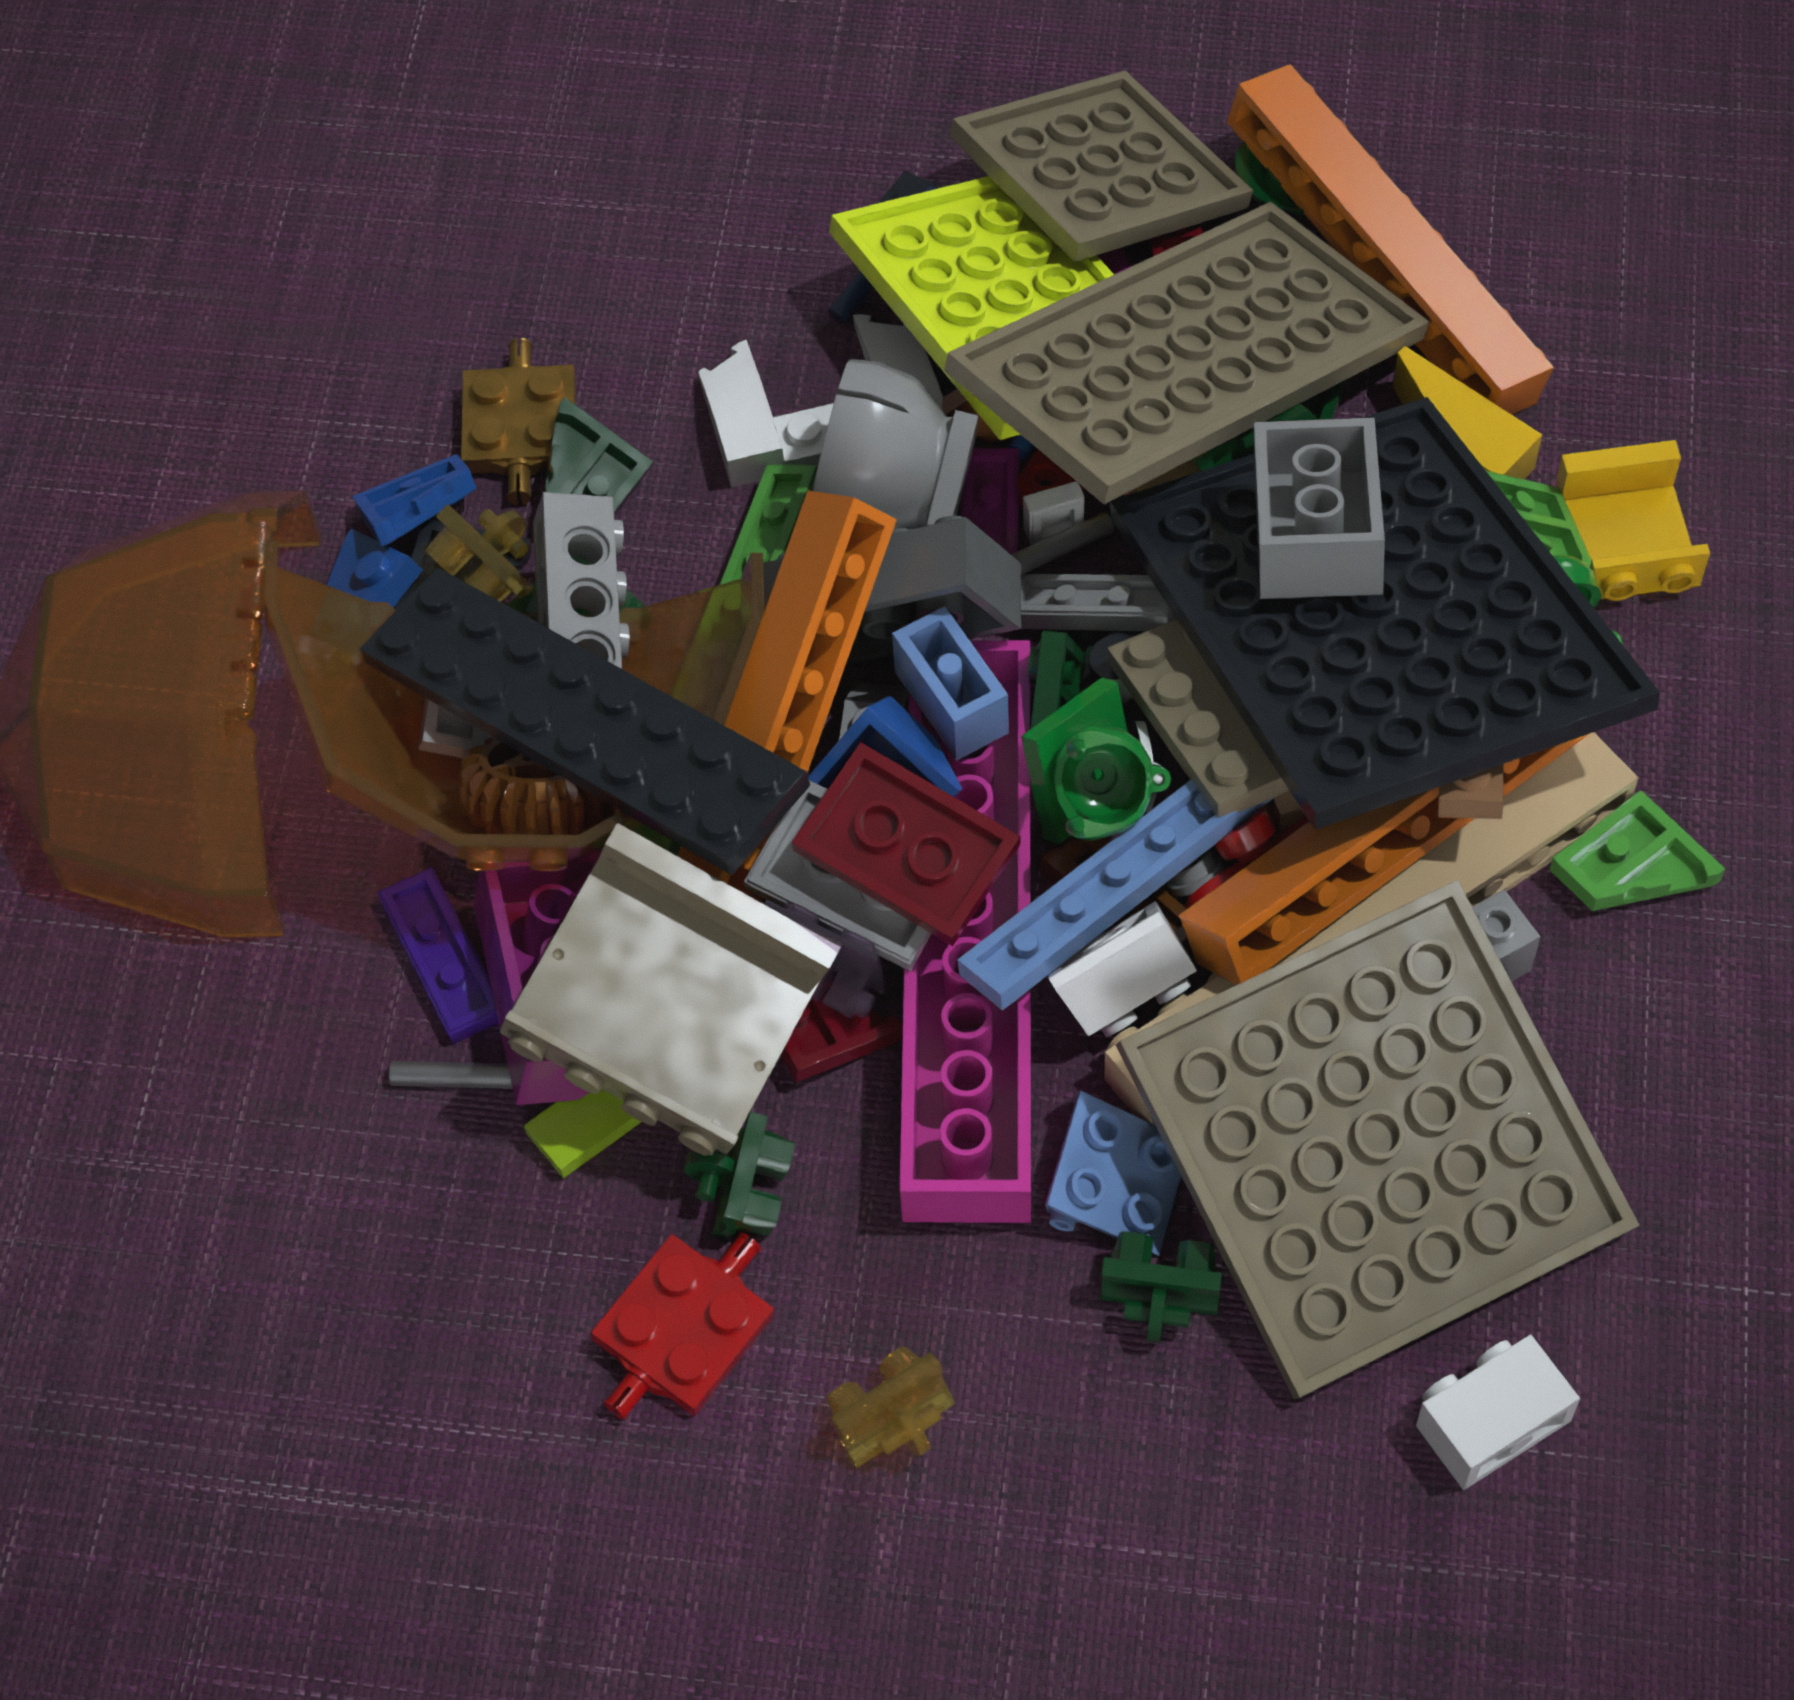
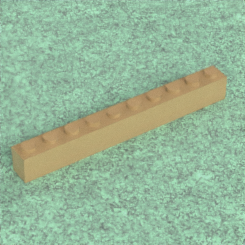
[1104,732,1639,1126]

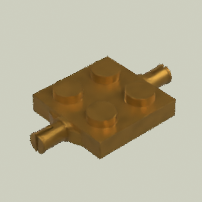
[461,338,576,505]

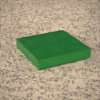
[1021,678,1127,844]

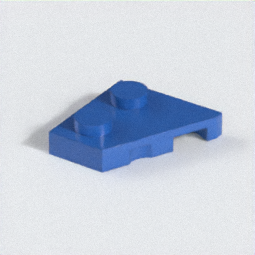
[352,454,477,546]

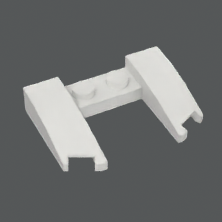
[698,314,943,488]

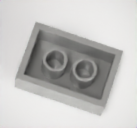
[1254,418,1385,599]

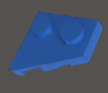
[308,529,423,661]

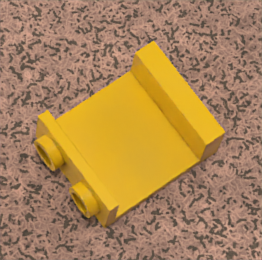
[1555,440,1710,601]

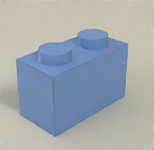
[892,606,1009,761]

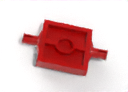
[591,1233,775,1420]

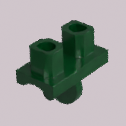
[684,1111,795,1242]
[1101,1231,1222,1343]

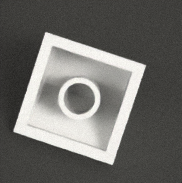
[1049,901,1197,1037]

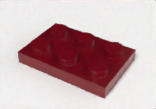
[792,742,1021,946]

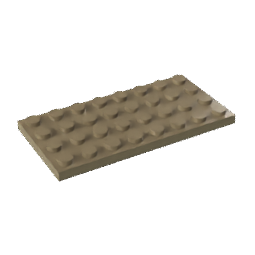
[945,202,1430,504]

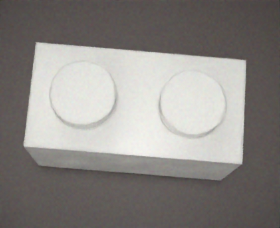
[1416,1334,1580,1490]

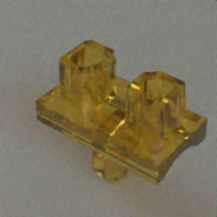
[425,504,534,602]
[827,1346,955,1468]

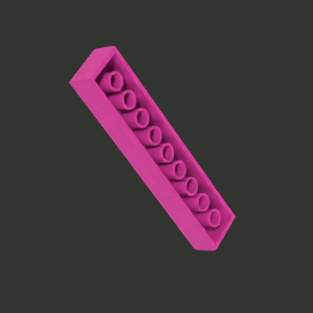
[900,640,1031,1223]

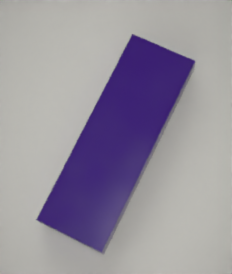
[377,867,499,1045]

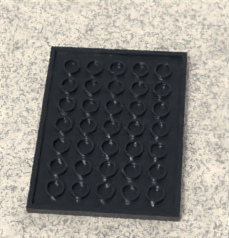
[1110,397,1660,830]

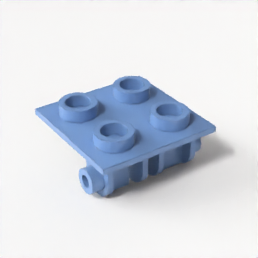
[1045,1091,1181,1257]

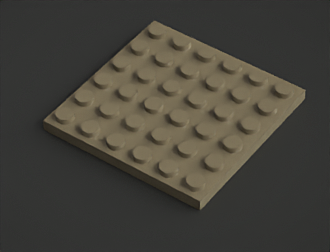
[1116,880,1640,1399]

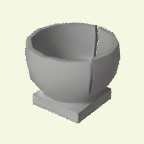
[813,359,978,529]

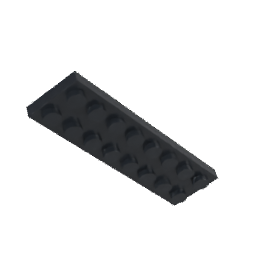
[359,567,811,875]

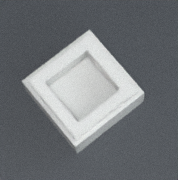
[1023,481,1084,545]

